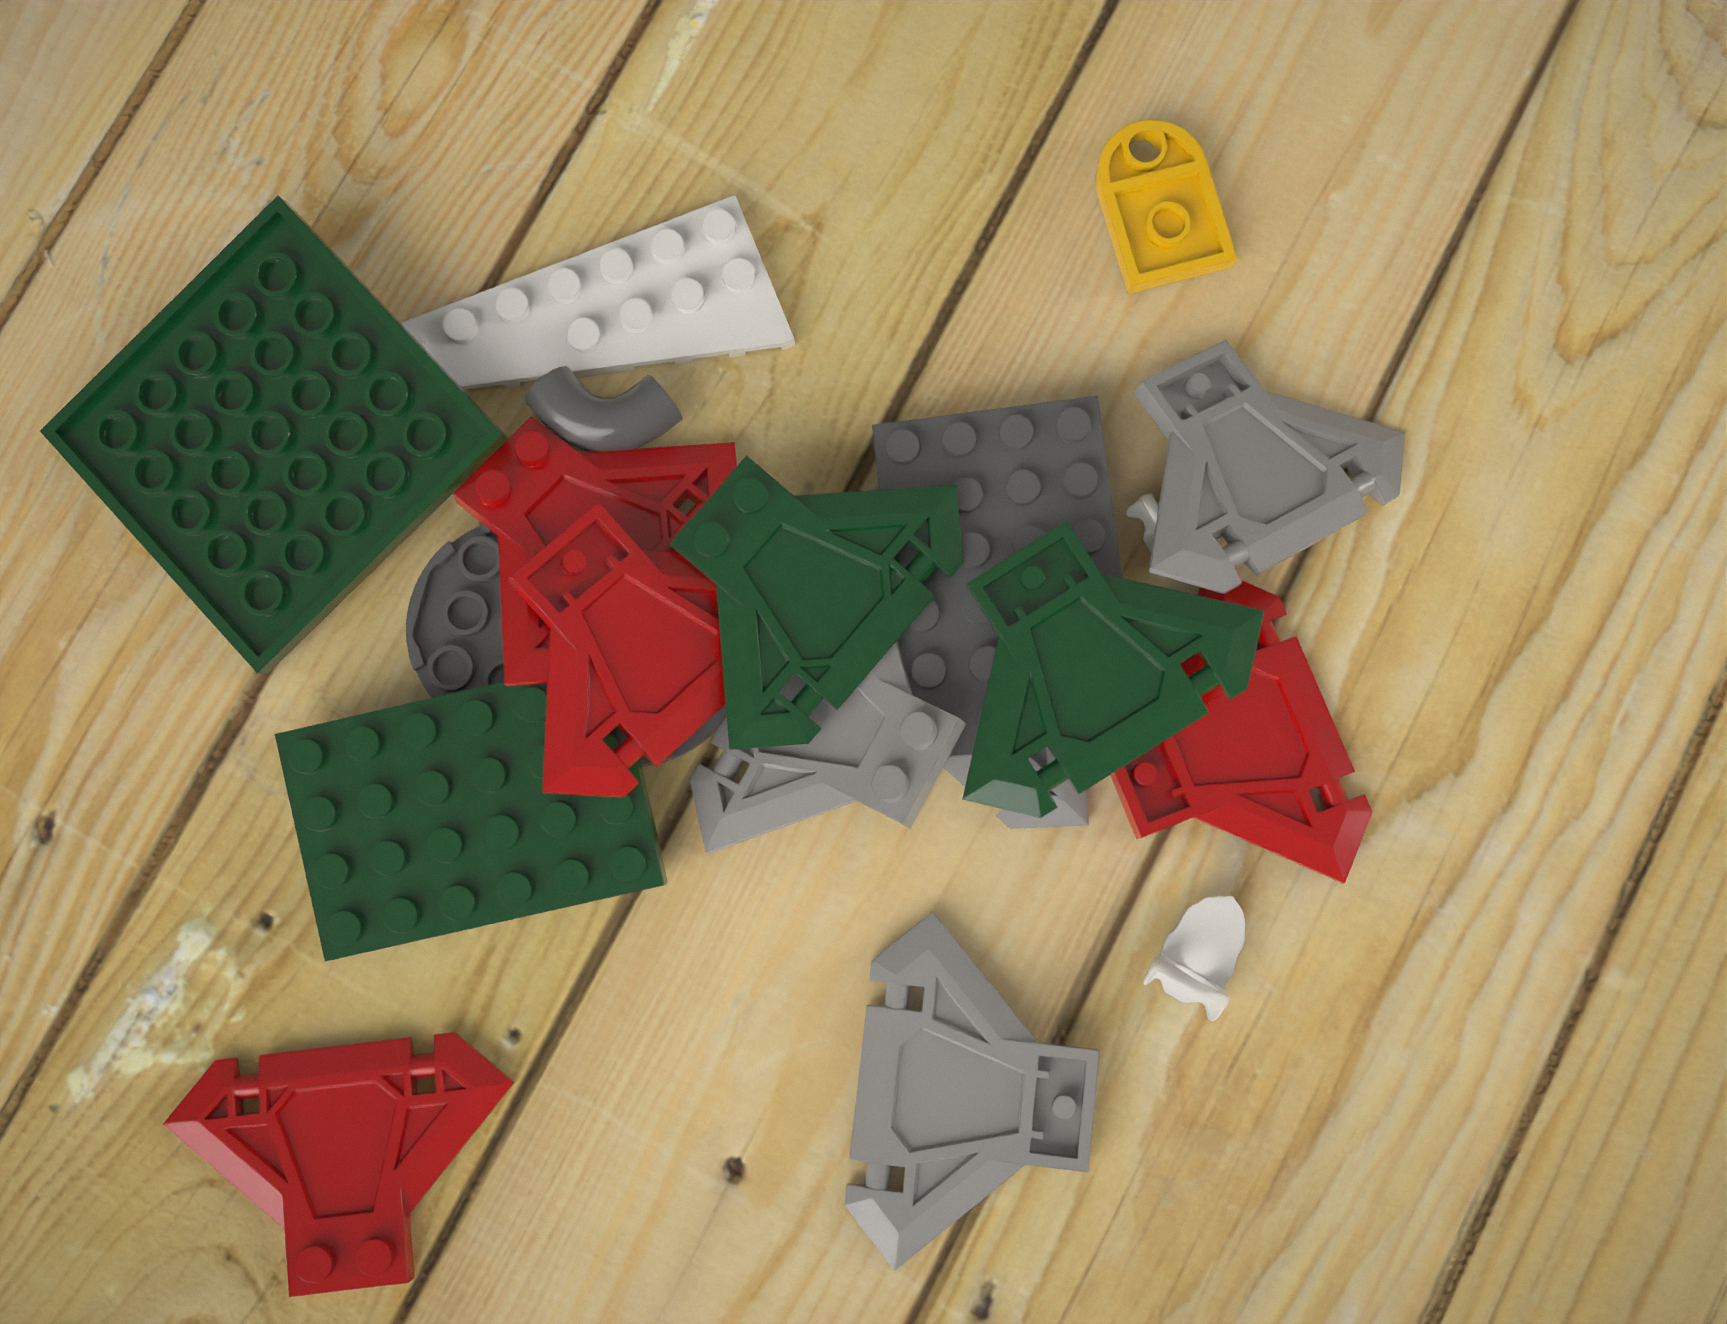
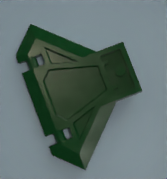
[670,455,963,750]
[962,521,1264,818]

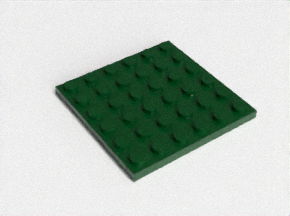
[40,196,509,674]

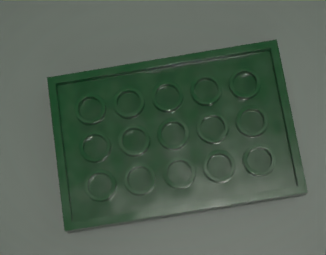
[275,681,668,962]

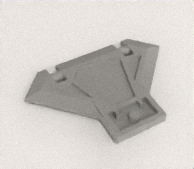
[1134,340,1405,594]
[690,641,966,854]
[845,912,1099,1270]

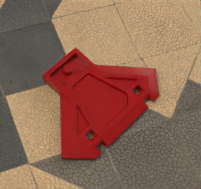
[453,416,737,686]
[508,502,726,797]
[1110,580,1372,884]
[163,1032,515,1297]

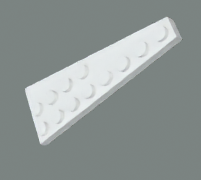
[401,195,795,393]

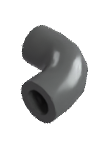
[525,366,683,452]

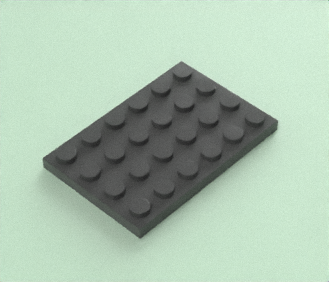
[872,396,1122,759]

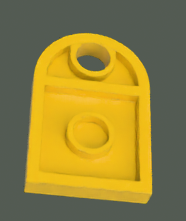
[1095,120,1238,295]

